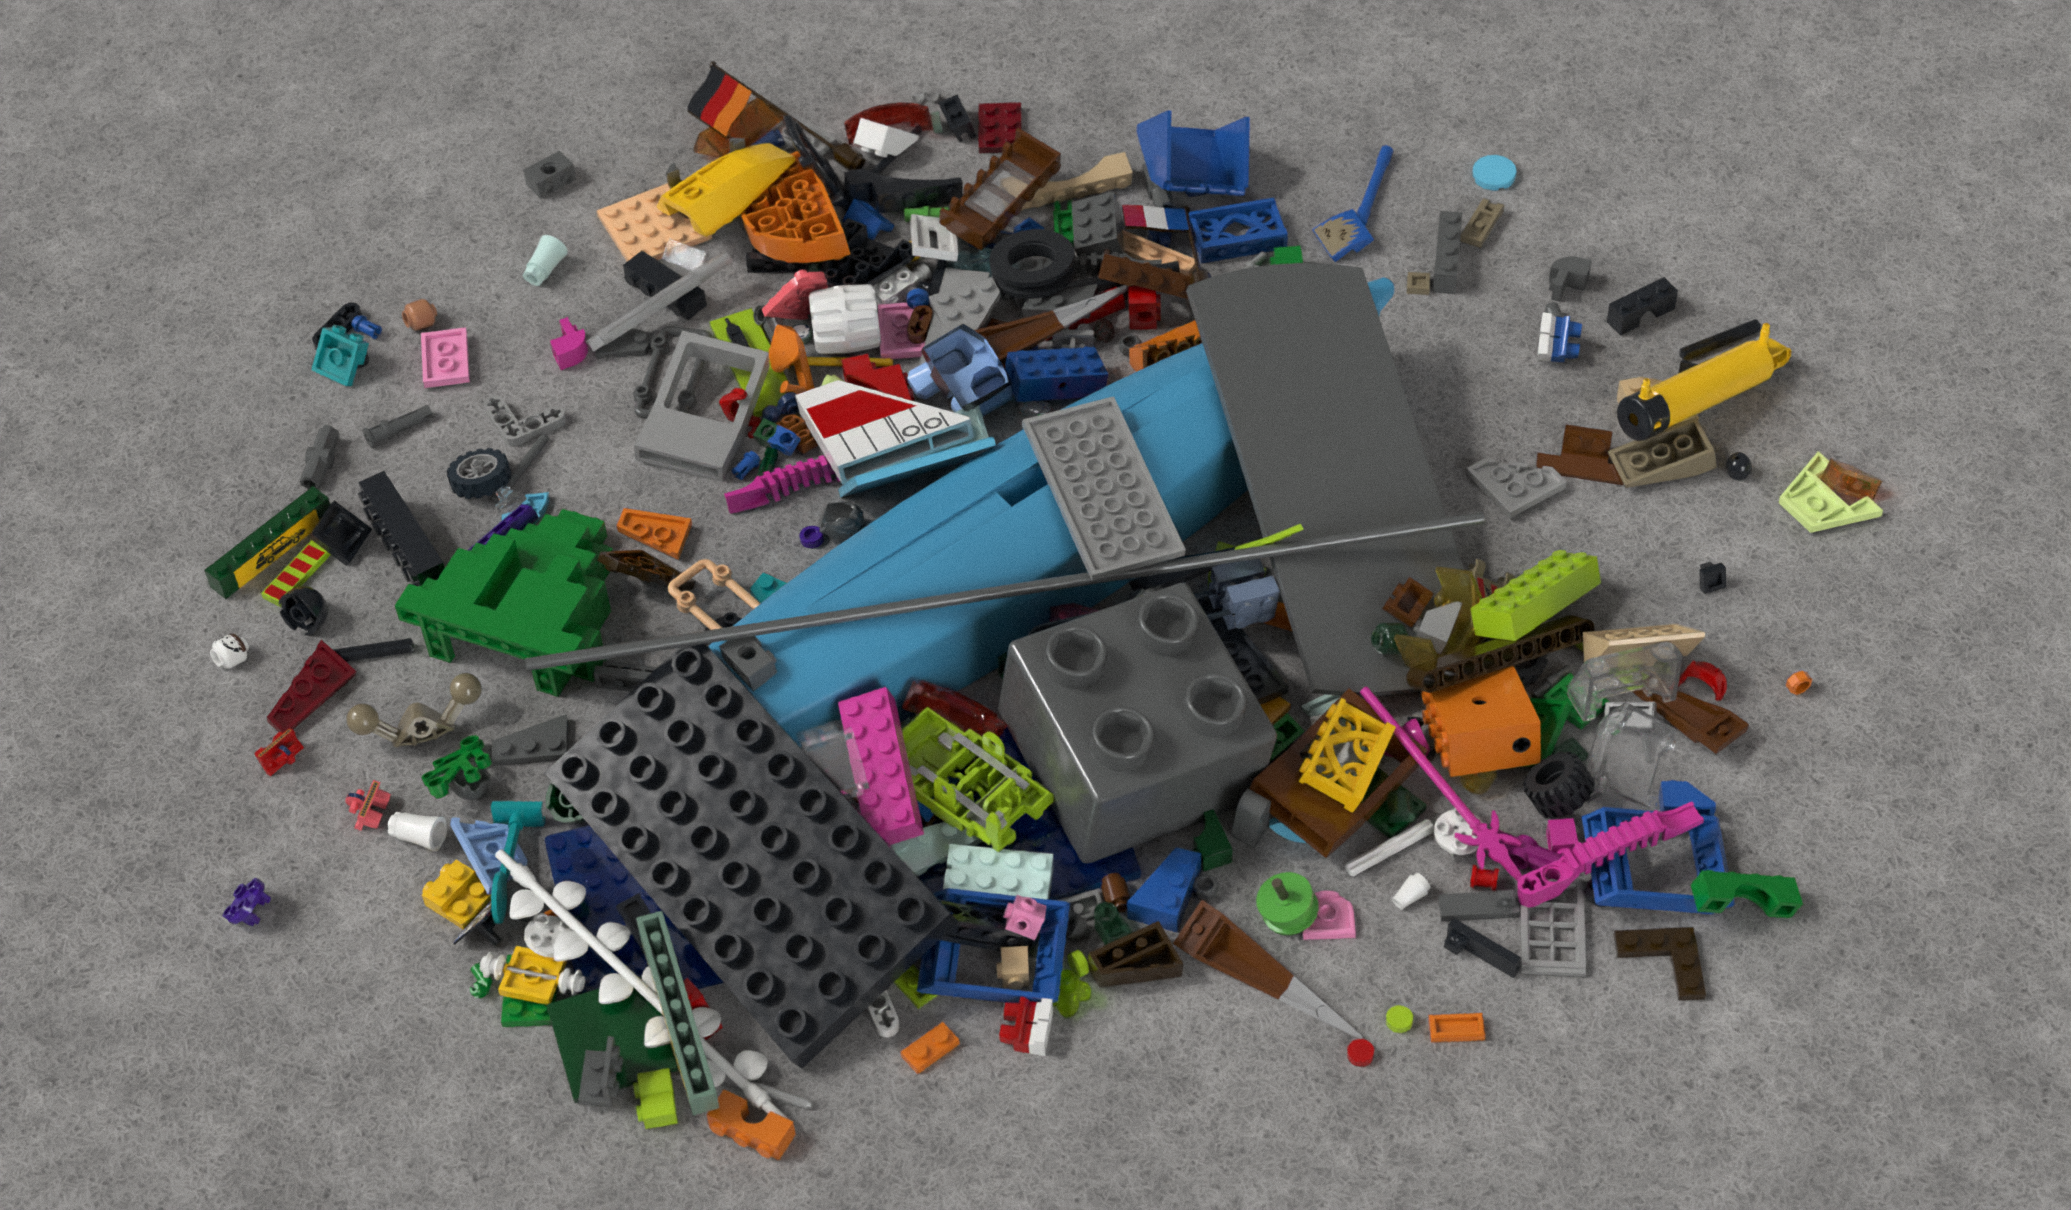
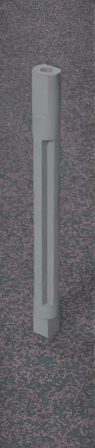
[585,252,733,352]

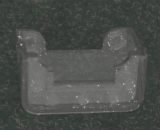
[1567,642,1683,721]
[1585,702,1677,811]
[796,719,869,798]

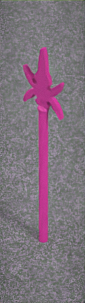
[1360,686,1522,881]

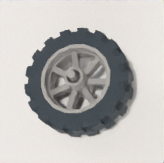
[447,448,512,499]

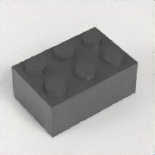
[1072,191,1124,256]

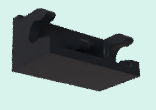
[938,94,977,142]

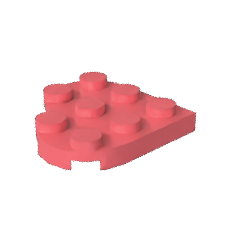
[762,270,828,320]

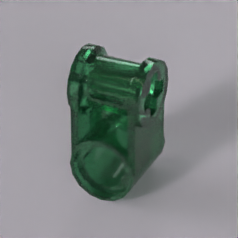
[1094,902,1132,946]

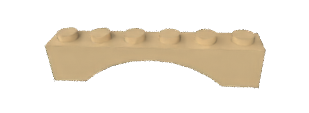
[999,152,1133,211]

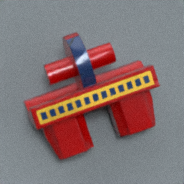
[255,728,304,776]

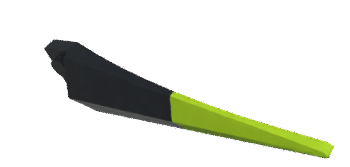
[1129,524,1304,591]

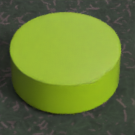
[1067,950,1089,978]
[1386,1005,1413,1033]

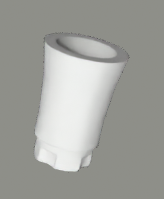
[388,812,447,852]

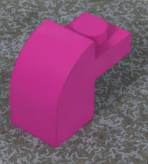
[550,317,588,370]

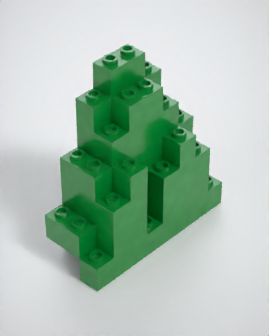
[395,509,613,697]

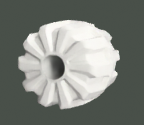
[809,284,881,355]

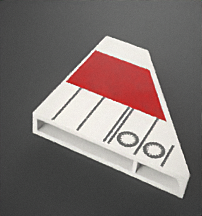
[795,380,974,485]

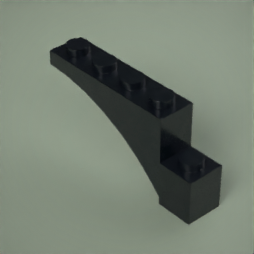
[844,169,963,214]

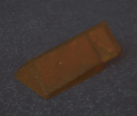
[693,95,783,158]

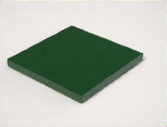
[546,976,678,1103]

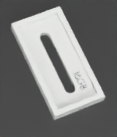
[910,214,958,261]

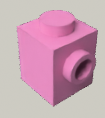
[1003,895,1046,940]

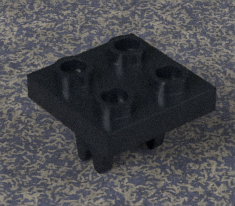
[308,500,372,566]

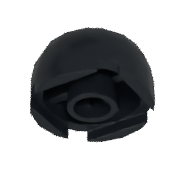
[279,586,328,636]

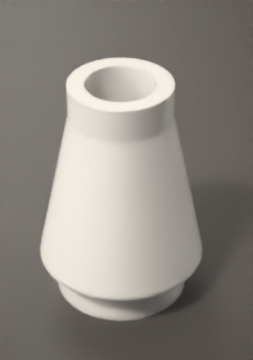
[1392,873,1431,910]

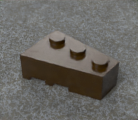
[1088,921,1184,988]

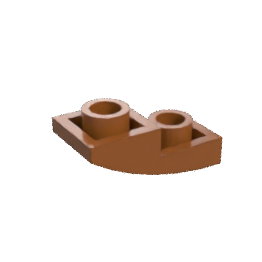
[776,414,818,454]

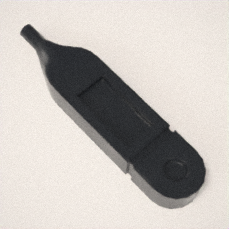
[725,318,750,347]

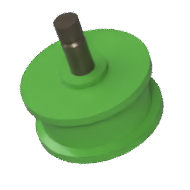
[1256,872,1319,935]

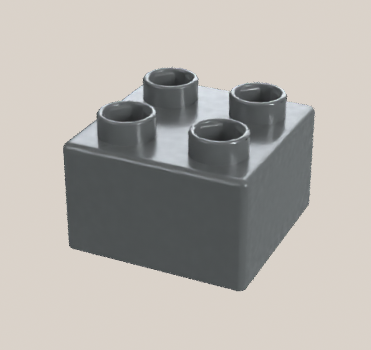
[998,583,1277,864]

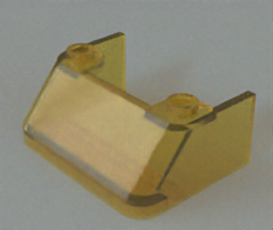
[1394,566,1483,668]

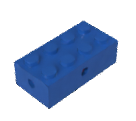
[1005,347,1108,402]

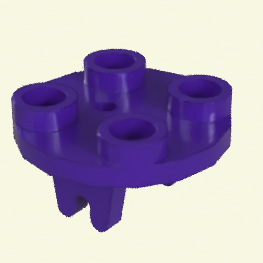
[223,878,271,926]

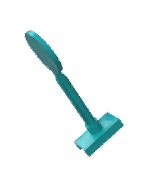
[491,801,546,924]

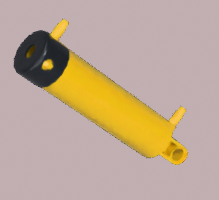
[1617,323,1791,441]

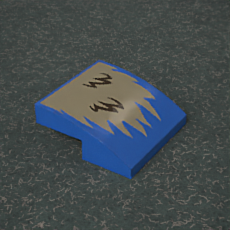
[1312,209,1374,262]

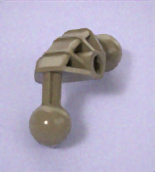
[346,673,482,748]

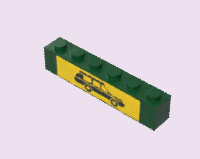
[204,486,330,599]

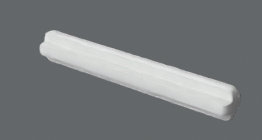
[1345,819,1434,876]

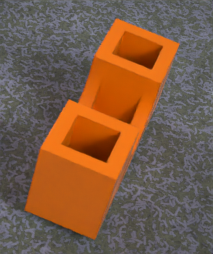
[707,1089,796,1160]

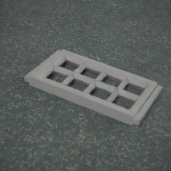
[1520,874,1586,977]

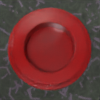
[1347,1039,1374,1067]

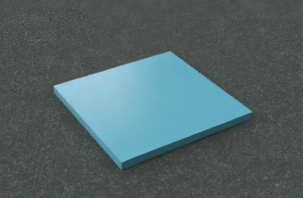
[838,437,996,497]

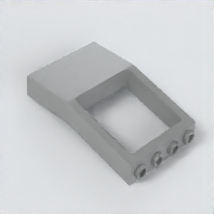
[634,331,769,482]

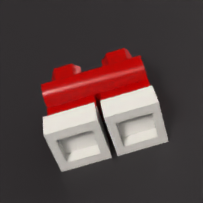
[999,997,1053,1056]

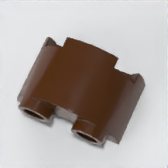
[1382,577,1434,628]

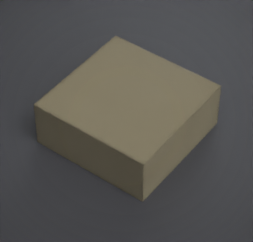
[1407,272,1430,295]

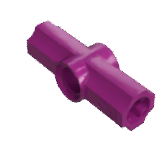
[1489,828,1562,870]

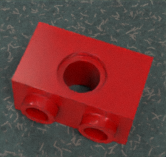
[1129,285,1161,330]

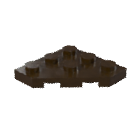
[597,550,696,592]

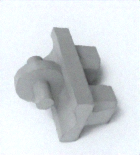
[1052,324,1094,349]

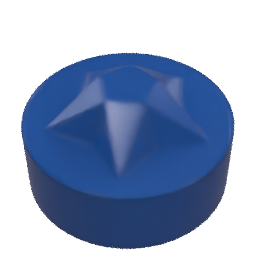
[907,288,929,309]

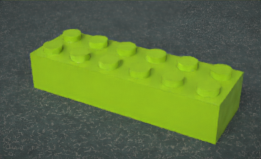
[1470,550,1601,641]

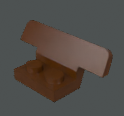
[1536,424,1624,485]

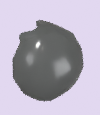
[450,765,491,800]

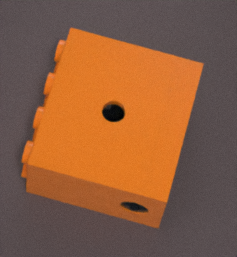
[1422,666,1541,777]

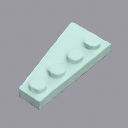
[890,822,984,876]

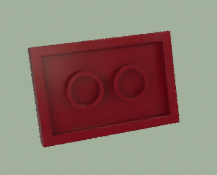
[978,102,1022,153]

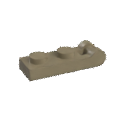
[1460,198,1505,248]

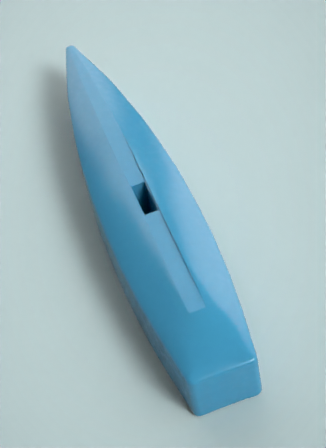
[709,277,1395,765]

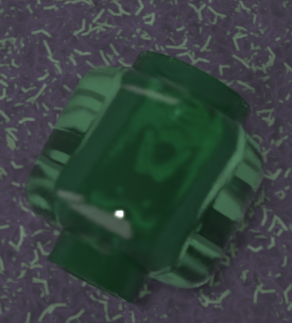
[1371,622,1410,655]

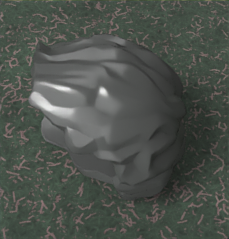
[819,500,864,542]

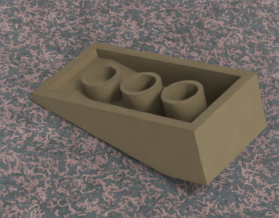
[1608,417,1717,488]

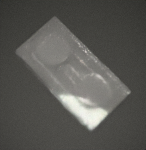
[662,238,710,271]

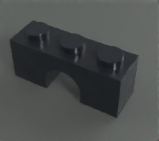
[1607,277,1678,336]

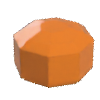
[1786,671,1812,695]

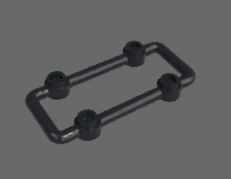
[783,115,851,212]

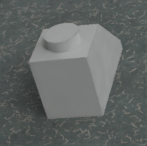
[1412,601,1462,654]

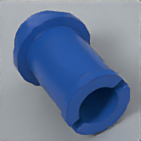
[352,315,382,339]
[732,451,761,480]

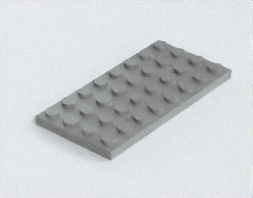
[1022,396,1186,581]

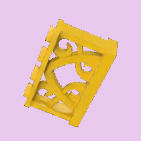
[1299,698,1396,813]

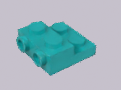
[311,325,369,386]

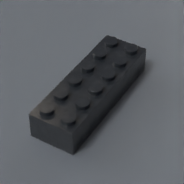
[358,471,445,586]

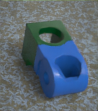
[753,418,801,456]

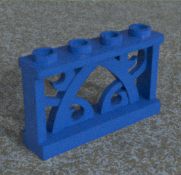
[1189,198,1288,264]

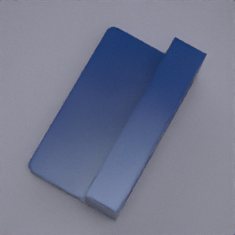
[842,199,895,240]

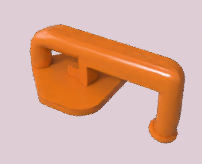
[769,325,815,394]

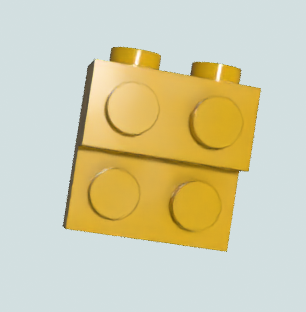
[422,860,491,930]

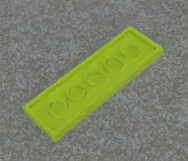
[709,308,788,417]

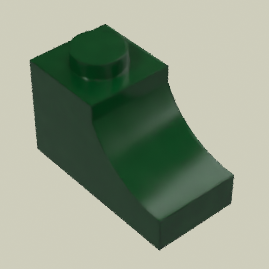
[1191,809,1233,872]

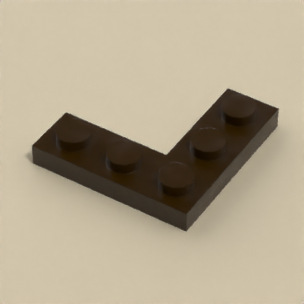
[1614,927,1706,1001]

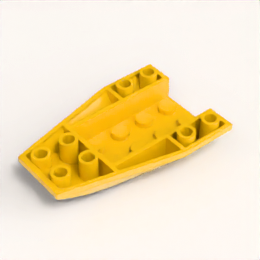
[657,143,796,237]

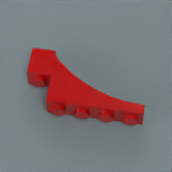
[841,354,915,401]

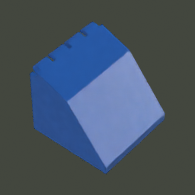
[1137,110,1250,196]

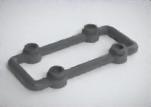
[633,326,712,418]

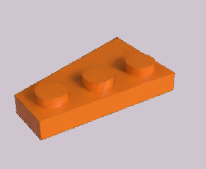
[617,508,692,560]

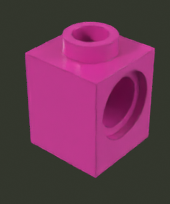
[1546,818,1578,855]

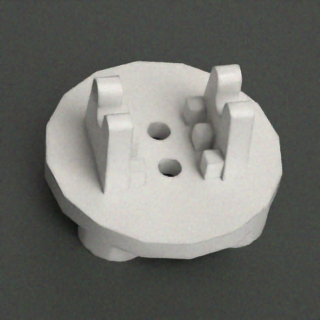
[1434,808,1483,856]
[524,913,574,958]

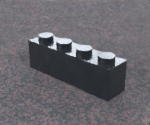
[623,250,707,320]

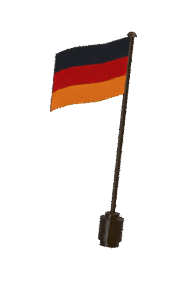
[687,61,866,171]

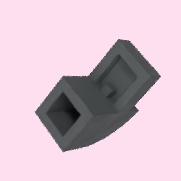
[1549,256,1592,302]

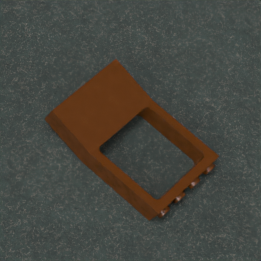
[1249,688,1428,858]

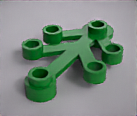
[421,735,492,799]

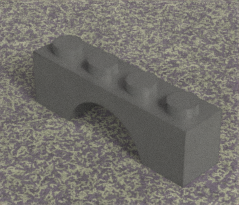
[1433,211,1462,294]

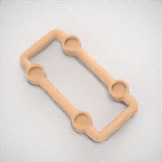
[668,559,761,630]

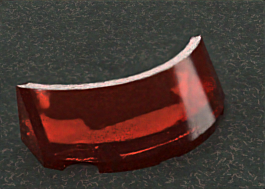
[844,102,933,145]
[902,680,1007,745]

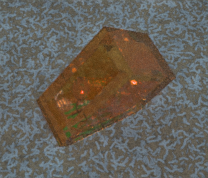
[1820,458,1882,501]

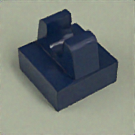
[1148,230,1172,249]

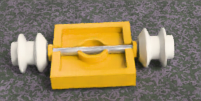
[480,946,585,1005]

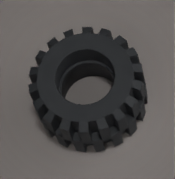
[1523,751,1595,819]

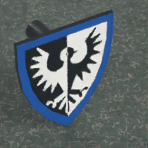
[453,902,502,947]

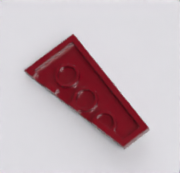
[267,639,356,733]

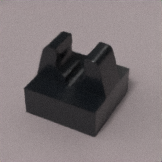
[1699,562,1726,594]

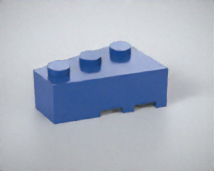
[1127,847,1201,933]

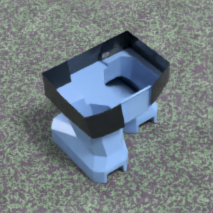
[908,324,1013,416]

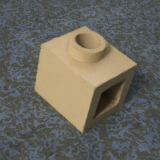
[997,946,1030,990]

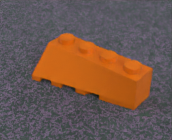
[1129,320,1202,372]

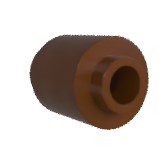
[1101,873,1131,913]

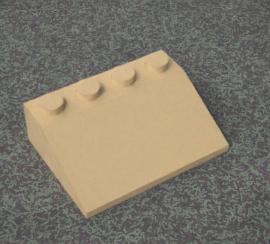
[1583,624,1705,668]

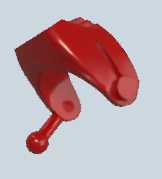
[719,388,761,439]
[1671,660,1727,701]

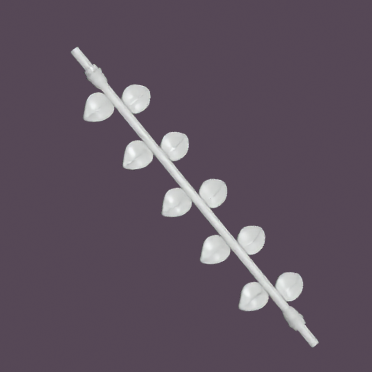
[495,849,788,1119]

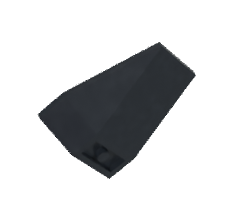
[819,218,915,288]

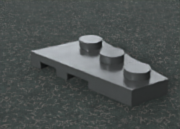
[1022,284,1098,319]
[491,714,568,766]

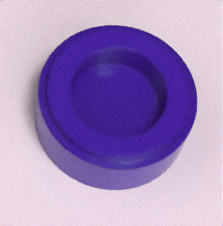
[799,526,824,549]

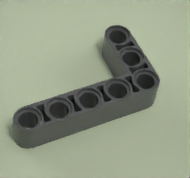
[1231,744,1309,848]

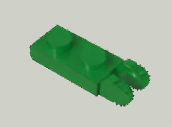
[1053,200,1074,247]

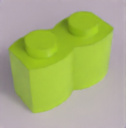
[633,1068,678,1129]

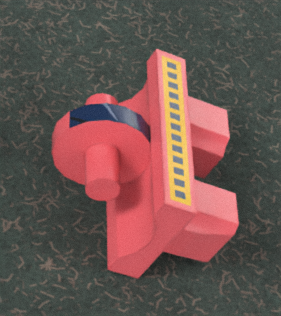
[345,780,391,831]

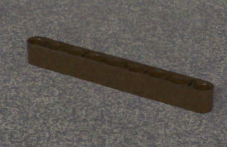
[1406,615,1595,693]

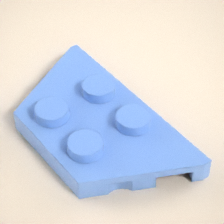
[450,817,528,895]

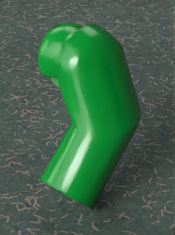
[470,963,493,999]

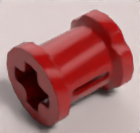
[1470,864,1499,891]

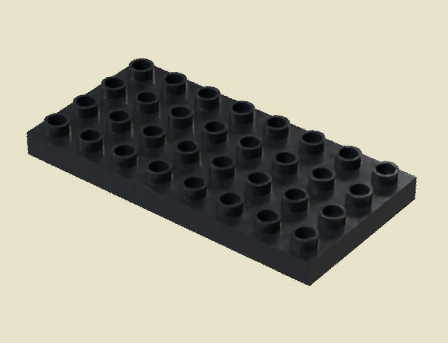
[545,643,959,1068]

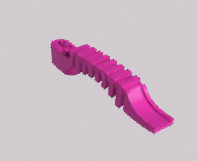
[724,455,840,514]
[1517,802,1704,907]

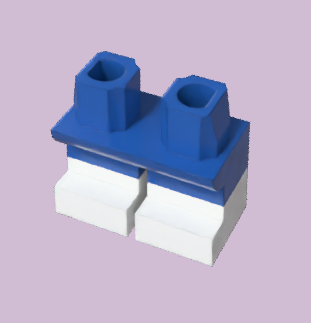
[1537,312,1582,363]

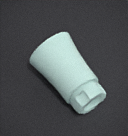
[523,235,568,286]

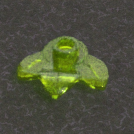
[1053,969,1092,1019]

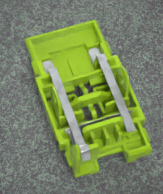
[902,707,1054,853]

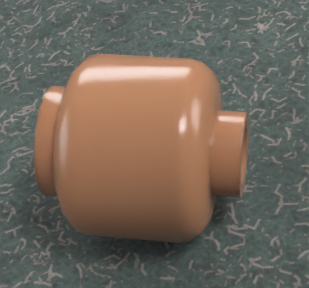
[402,299,437,331]

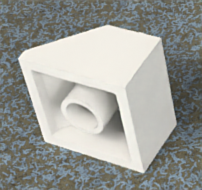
[854,118,919,158]

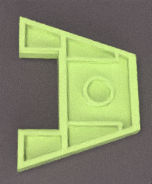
[1779,451,1883,533]

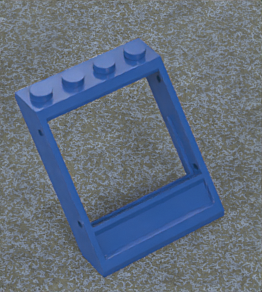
[1582,807,1735,914]
[917,888,1070,1003]

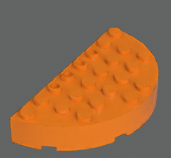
[741,151,851,263]

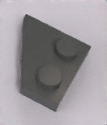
[595,328,655,358]

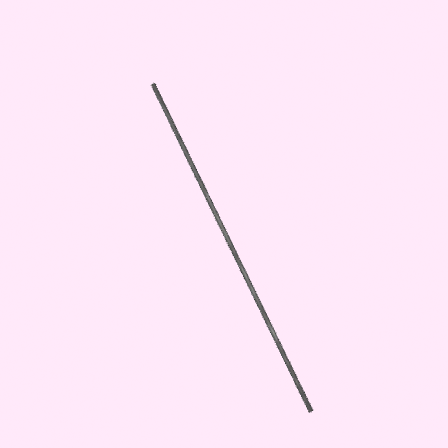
[525,512,1485,671]

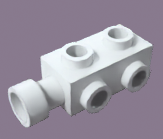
[873,263,932,310]

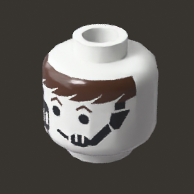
[210,633,249,669]

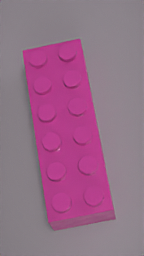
[838,687,924,845]

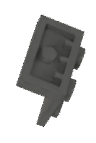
[578,1036,623,1107]

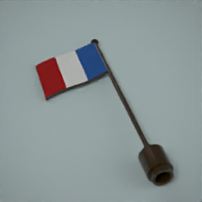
[1122,205,1212,285]

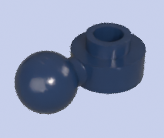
[762,392,799,423]

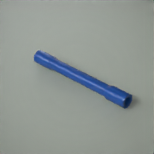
[1357,145,1393,227]

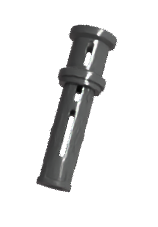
[362,405,433,448]

